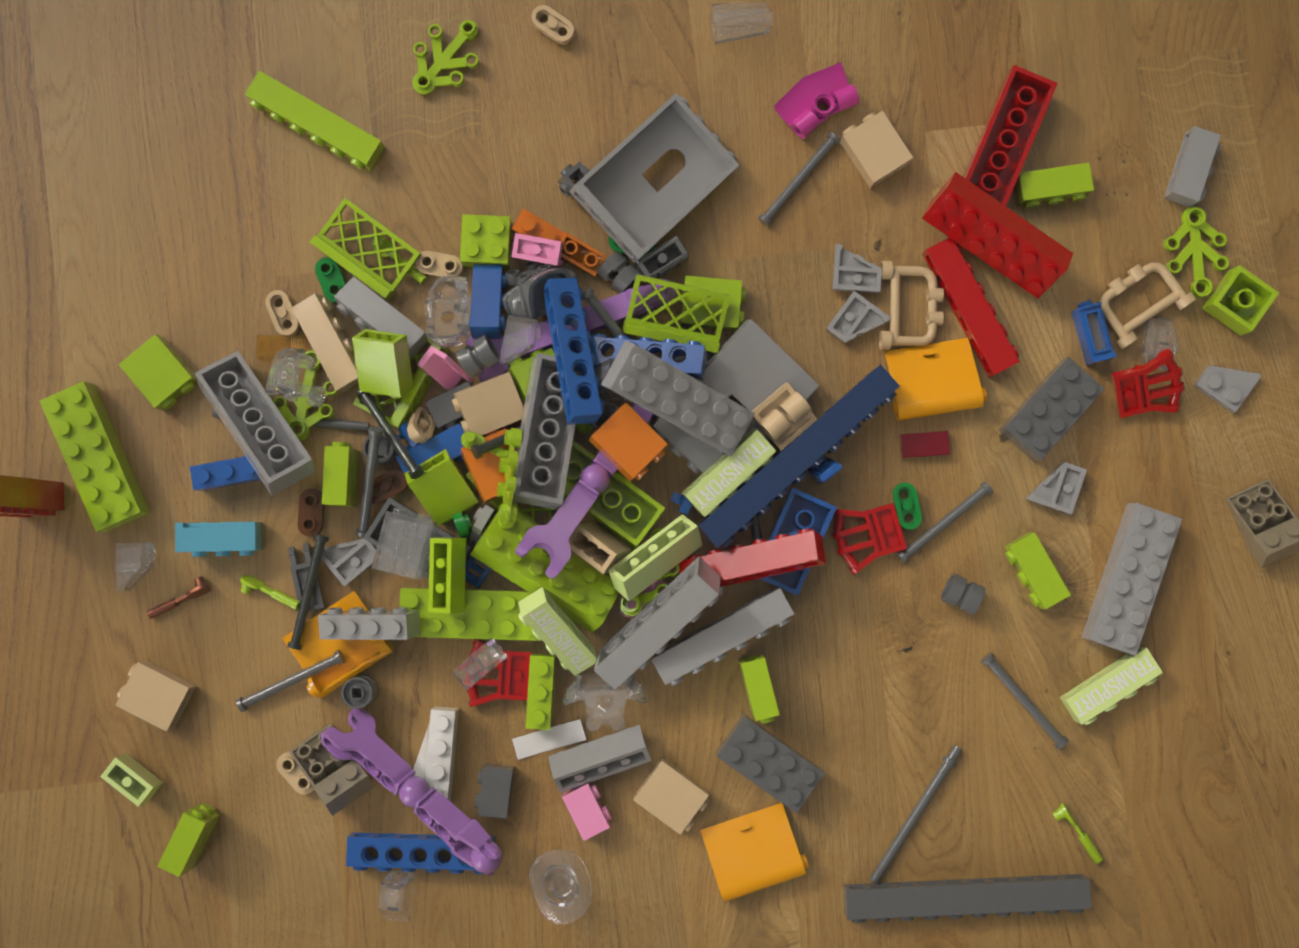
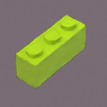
[1014,163,1094,208]
[1004,532,1071,609]
[428,537,466,614]
[526,653,556,730]

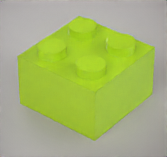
[460,214,513,269]
[1201,265,1279,336]

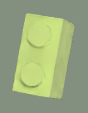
[100,753,164,807]

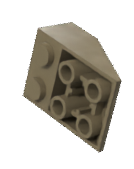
[1225,479,1299,568]
[289,723,373,816]

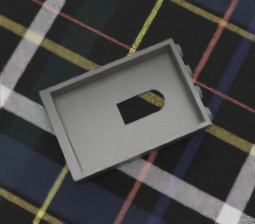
[569,93,739,263]
[650,319,819,474]

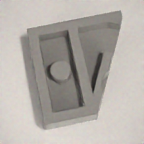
[832,244,882,294]
[825,291,891,344]
[1193,366,1261,413]
[1026,462,1087,515]
[468,505,498,548]
[322,538,383,587]

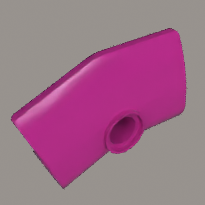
[774,62,859,139]

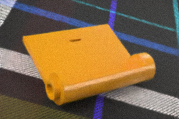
[884,338,987,421]
[282,590,394,699]
[700,803,809,902]

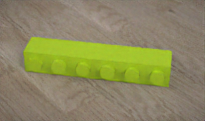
[245,70,385,171]

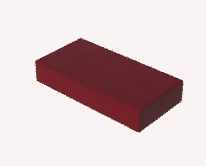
[899,431,950,458]

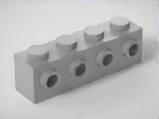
[334,277,428,360]
[318,607,421,640]
[548,725,652,793]

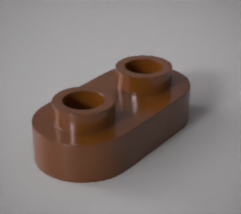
[362,469,409,504]
[298,489,325,536]

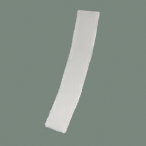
[512,719,586,760]

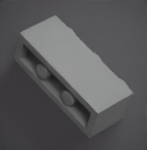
[1164,126,1221,207]

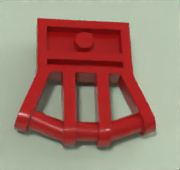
[1112,349,1185,418]
[832,503,907,575]
[463,639,532,707]

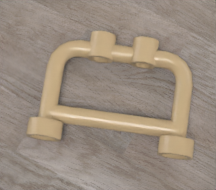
[879,261,944,350]
[1100,262,1196,349]

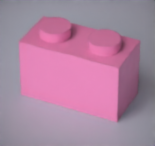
[562,783,612,841]

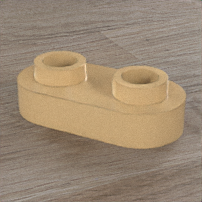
[531,5,574,45]
[416,251,464,280]
[265,290,300,337]
[407,407,436,444]
[276,751,314,795]

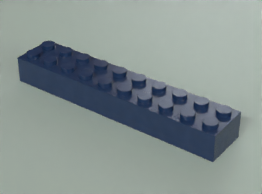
[697,364,900,549]

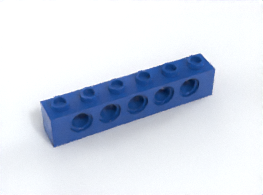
[543,278,604,425]
[570,334,707,380]
[346,832,496,874]

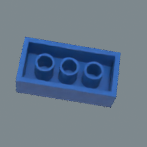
[760,487,837,596]

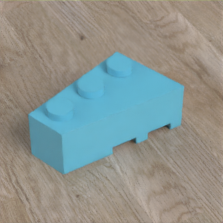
[175,522,262,557]

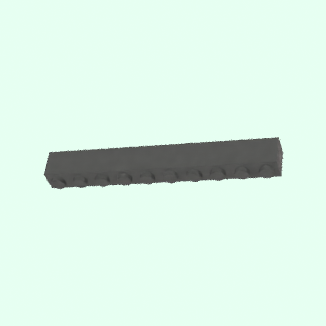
[843,874,1092,923]

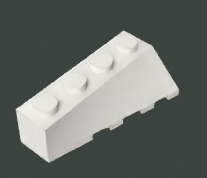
[413,706,459,802]

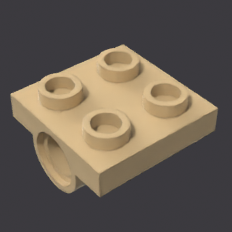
[751,382,818,450]

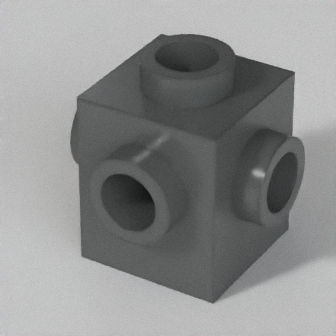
[558,161,590,200]

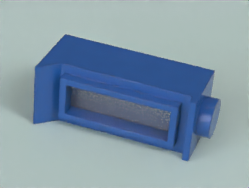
[1071,300,1117,366]

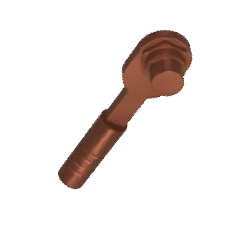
[147,577,211,619]

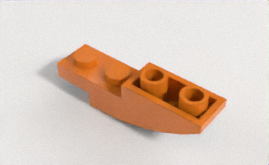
[511,208,606,277]

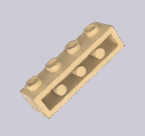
[291,294,359,392]

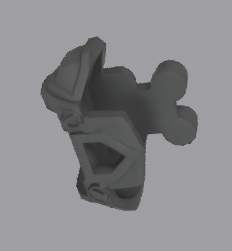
[503,261,579,321]

